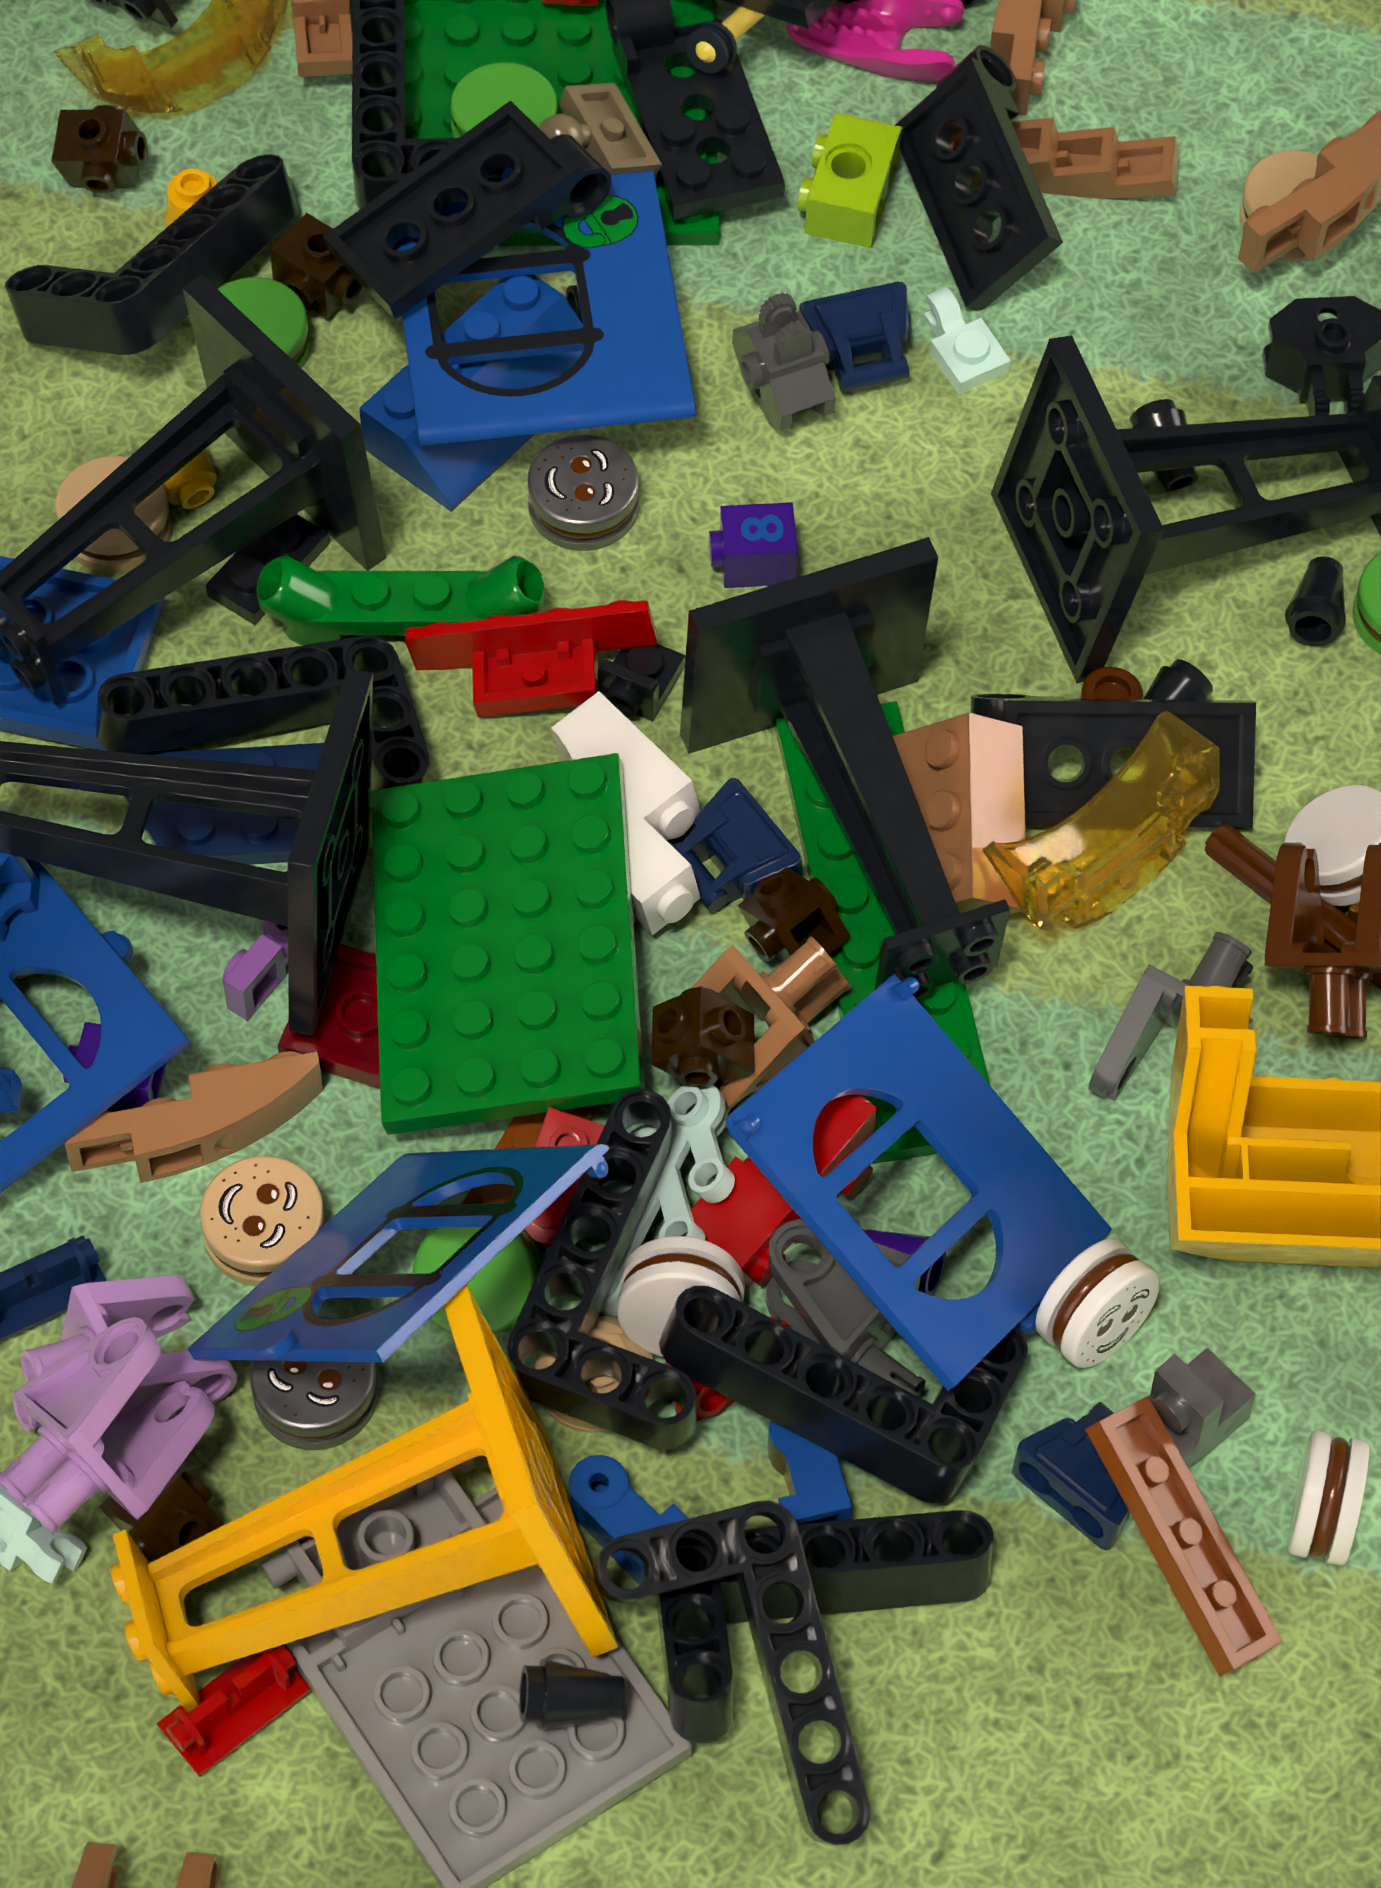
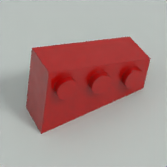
[681,1095,877,1290]

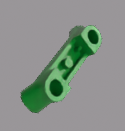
[256,555,545,645]

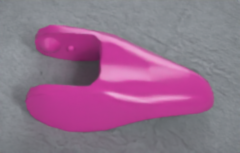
[787,0,965,81]

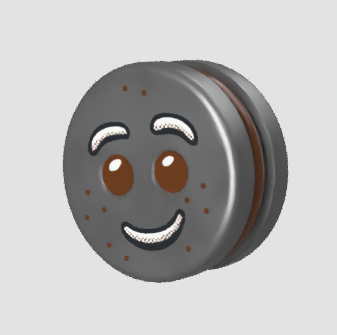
[527,435,639,551]
[250,1316,378,1450]

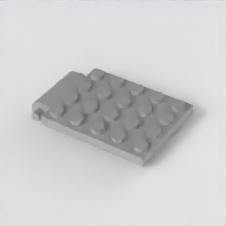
[260,1459,692,1888]

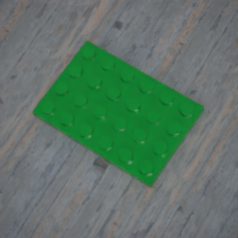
[371,753,645,1135]

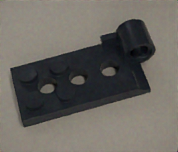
[605,0,785,221]
[895,45,1063,311]
[323,100,612,320]
[970,693,1256,828]

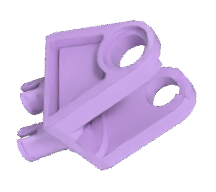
[13,1275,237,1432]
[0,1317,215,1534]

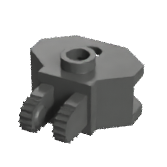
[732,292,835,432]

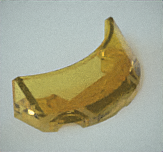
[54,0,287,114]
[983,711,1220,931]

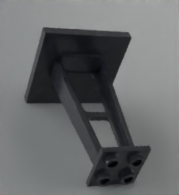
[0,274,386,706]
[991,335,1381,684]
[680,537,1010,1000]
[0,668,373,1036]

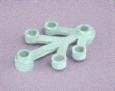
[599,1084,735,1317]

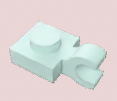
[923,287,1011,394]
[0,1485,87,1584]

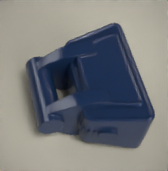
[799,281,910,393]
[673,778,803,912]
[1012,1402,1131,1551]

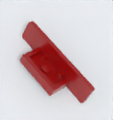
[405,600,657,717]

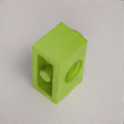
[797,112,902,248]

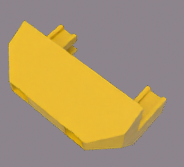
[1167,986,1381,1268]

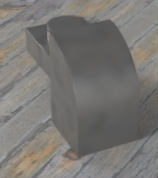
[1150,1347,1256,1468]

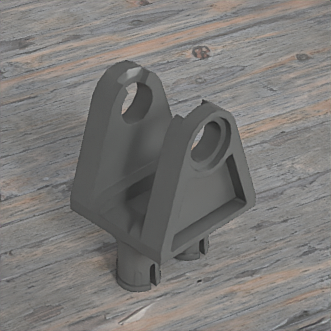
[1088,931,1254,1100]
[765,1219,926,1397]

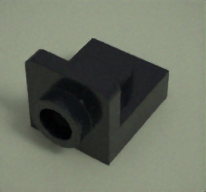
[598,644,686,722]

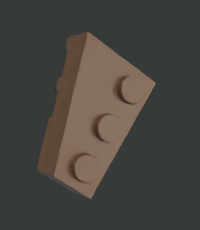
[893,712,1027,915]

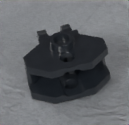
[1262,296,1381,416]

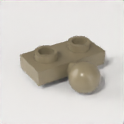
[539,83,662,179]

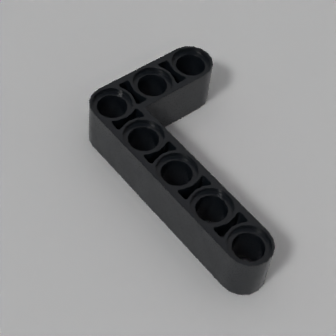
[352,0,505,209]
[5,154,299,355]
[96,636,430,790]
[507,1089,697,1450]
[659,1286,1028,1503]
[592,1500,871,1845]
[656,1510,994,1743]

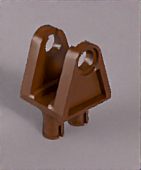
[1265,842,1381,1038]

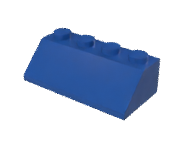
[359,274,583,512]

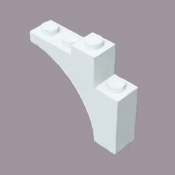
[551,691,701,936]

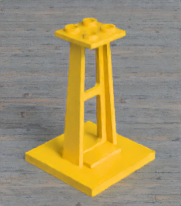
[110,1284,618,1713]

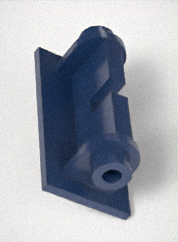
[0,1235,106,1342]

